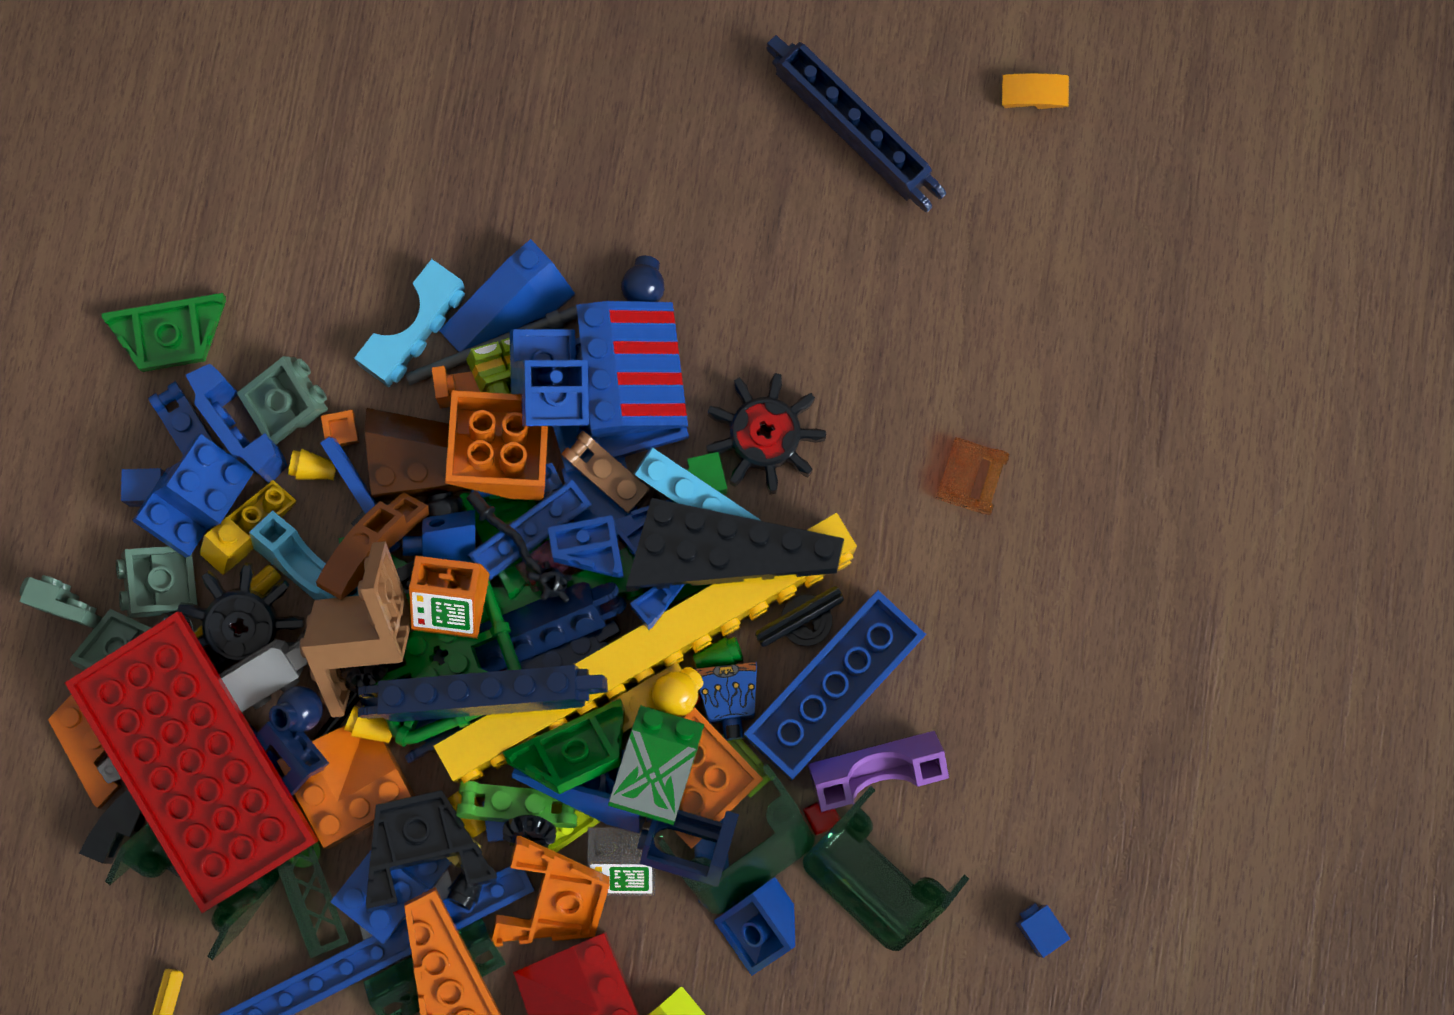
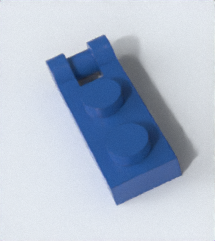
[148,381,215,455]

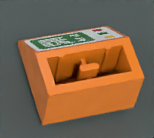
[409,556,490,639]

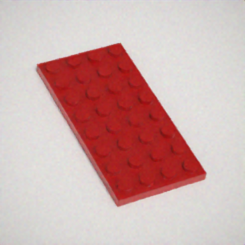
[65,612,319,913]

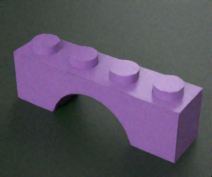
[808,731,949,812]

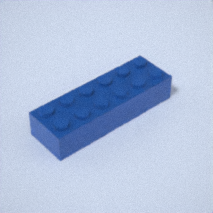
[743,590,926,781]

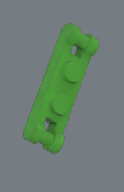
[456,781,578,828]

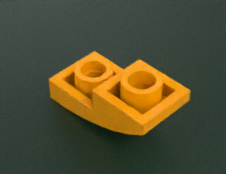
[1002,73,1069,109]

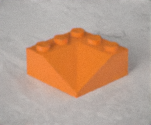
[445,390,548,501]
[277,725,415,849]

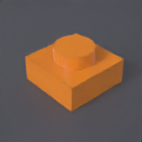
[321,410,360,447]

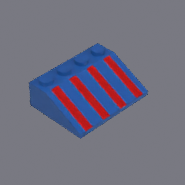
[576,301,688,438]

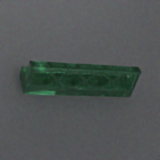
[277,845,349,959]
[363,918,506,1015]

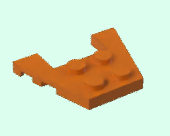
[48,695,121,809]
[490,836,610,947]

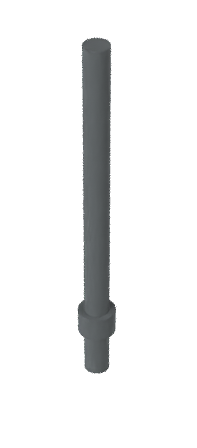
[405,303,582,385]

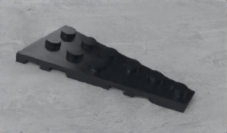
[626,498,844,592]

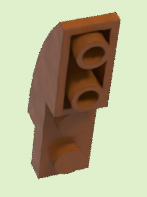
[316,492,429,600]

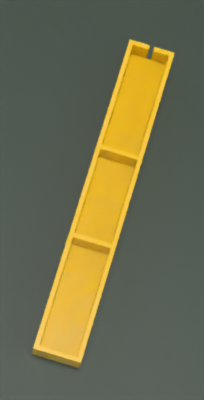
[434,513,857,784]

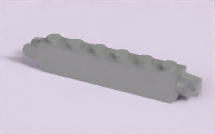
[97,639,308,784]

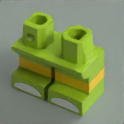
[466,338,511,394]

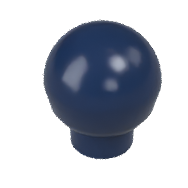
[621,255,665,302]
[269,686,323,732]

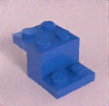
[510,329,589,426]
[132,434,254,558]
[330,851,452,944]

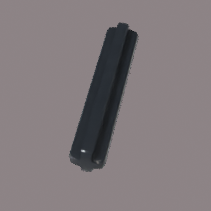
[755,586,844,647]

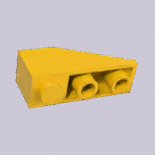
[200,480,297,575]

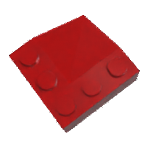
[513,932,640,1015]

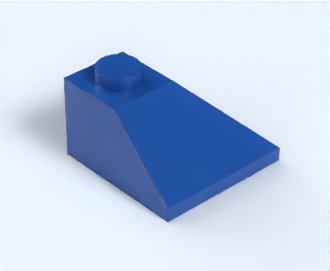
[713,877,795,976]

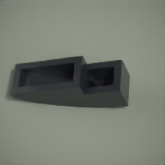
[79,789,146,864]

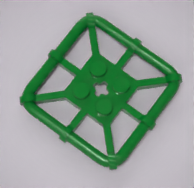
[372,581,522,747]

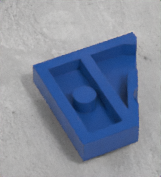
[548,515,624,578]

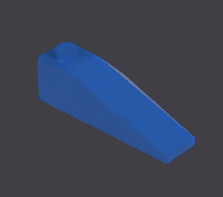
[439,239,575,352]
[512,750,646,833]

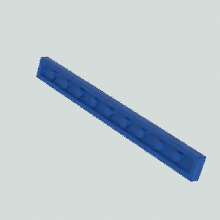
[219,866,535,1015]

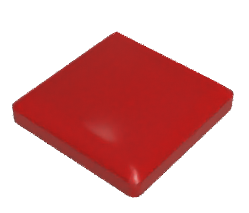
[803,802,842,836]

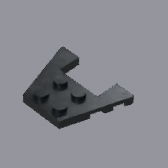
[365,790,497,913]

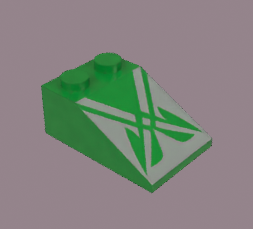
[608,705,705,825]

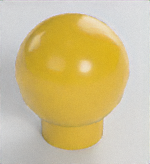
[652,667,703,717]

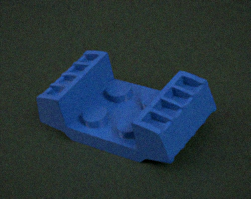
[186,364,288,483]

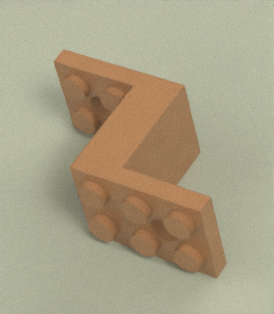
[300,541,411,717]

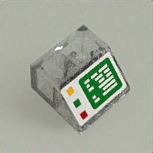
[587,827,656,896]

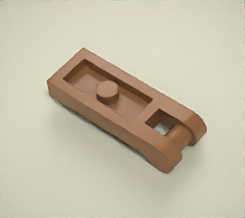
[561,430,650,514]

